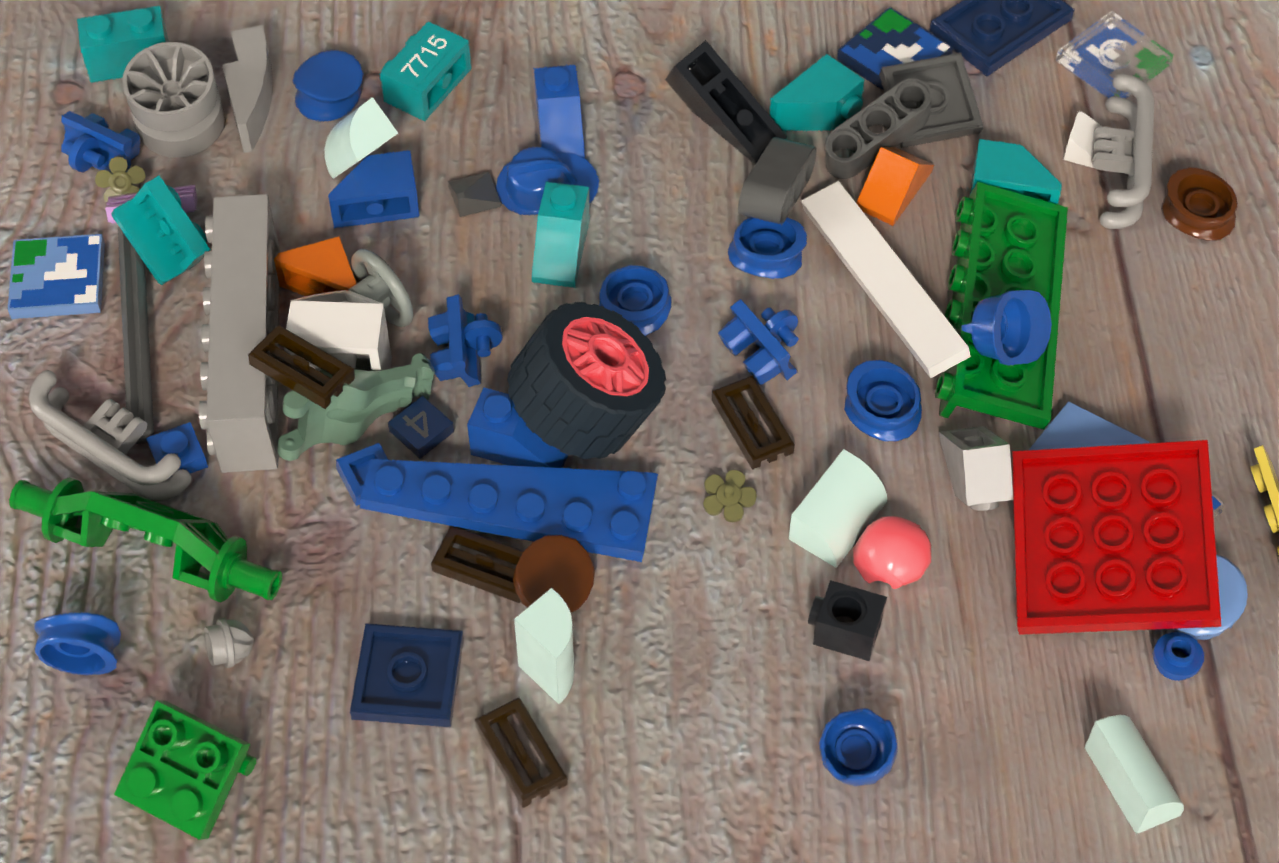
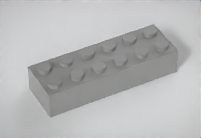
[199,194,280,473]

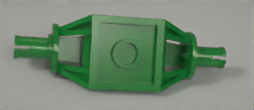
[9,477,282,603]

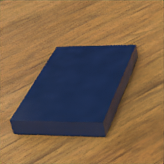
[930,0,1074,77]

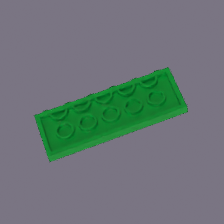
[935,182,1068,430]

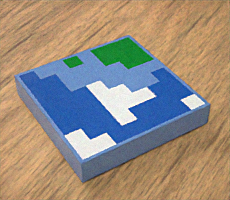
[7,234,105,319]

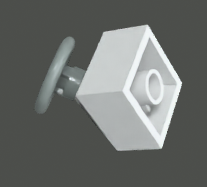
[284,249,414,372]

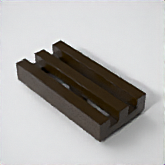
[248,325,355,409]
[711,375,795,470]
[431,526,524,603]
[475,697,568,808]

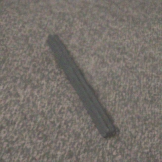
[118,226,154,444]

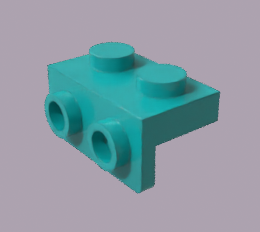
[111,175,211,285]

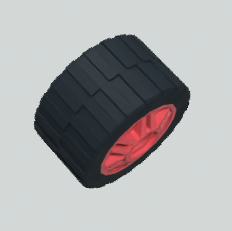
[507,302,666,459]

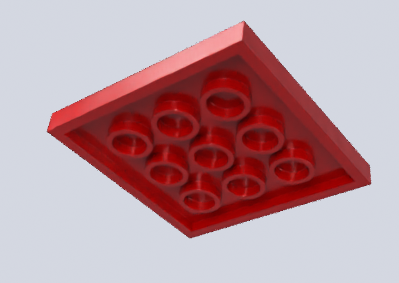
[1012,440,1221,635]

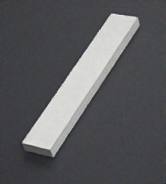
[801,181,971,378]

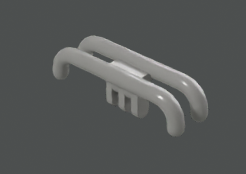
[1093,74,1154,229]
[29,370,192,501]

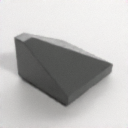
[448,171,501,217]

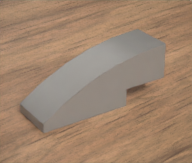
[222,25,272,153]

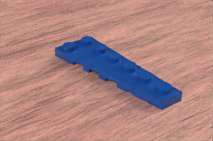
[360,459,658,562]

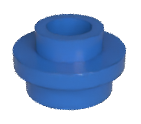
[1153,632,1204,681]

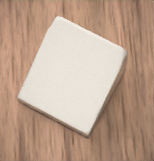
[1064,111,1102,168]

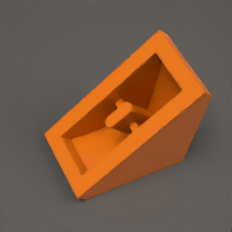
[856,147,934,226]
[274,236,356,296]

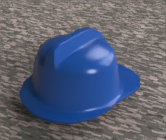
[496,147,599,215]
[962,290,1052,366]

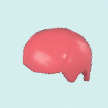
[853,516,932,589]

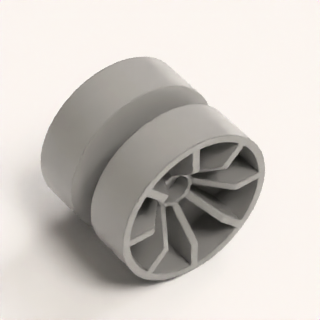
[122,42,225,158]

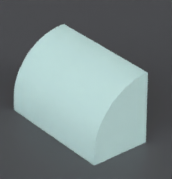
[324,97,398,179]
[789,449,888,568]
[514,588,574,704]
[1085,715,1184,835]

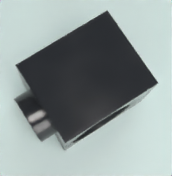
[808,580,887,662]

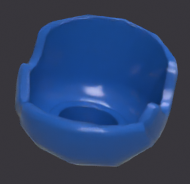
[819,708,898,786]

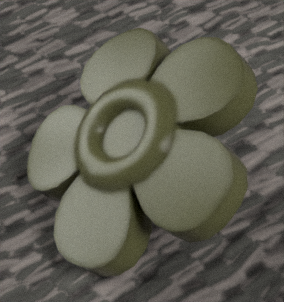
[95,157,146,203]
[703,470,757,522]

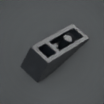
[665,40,787,164]

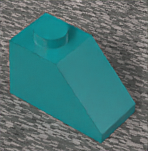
[769,54,865,131]
[970,139,1062,204]
[531,182,590,288]

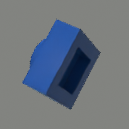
[146,422,208,480]
[336,443,388,506]

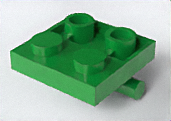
[114,700,256,840]

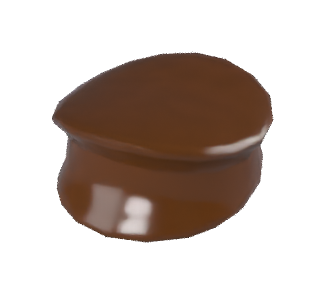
[1162,167,1237,241]
[513,535,595,613]

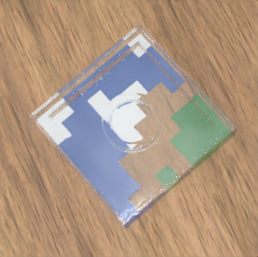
[1056,11,1174,99]

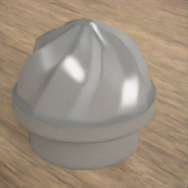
[204,618,254,668]

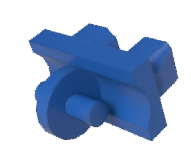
[61,111,140,174]
[428,294,503,387]
[718,299,799,385]

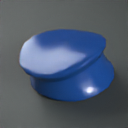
[293,50,363,122]
[728,217,807,279]
[599,265,671,336]
[844,360,922,442]
[34,612,121,675]

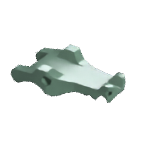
[277,353,435,461]

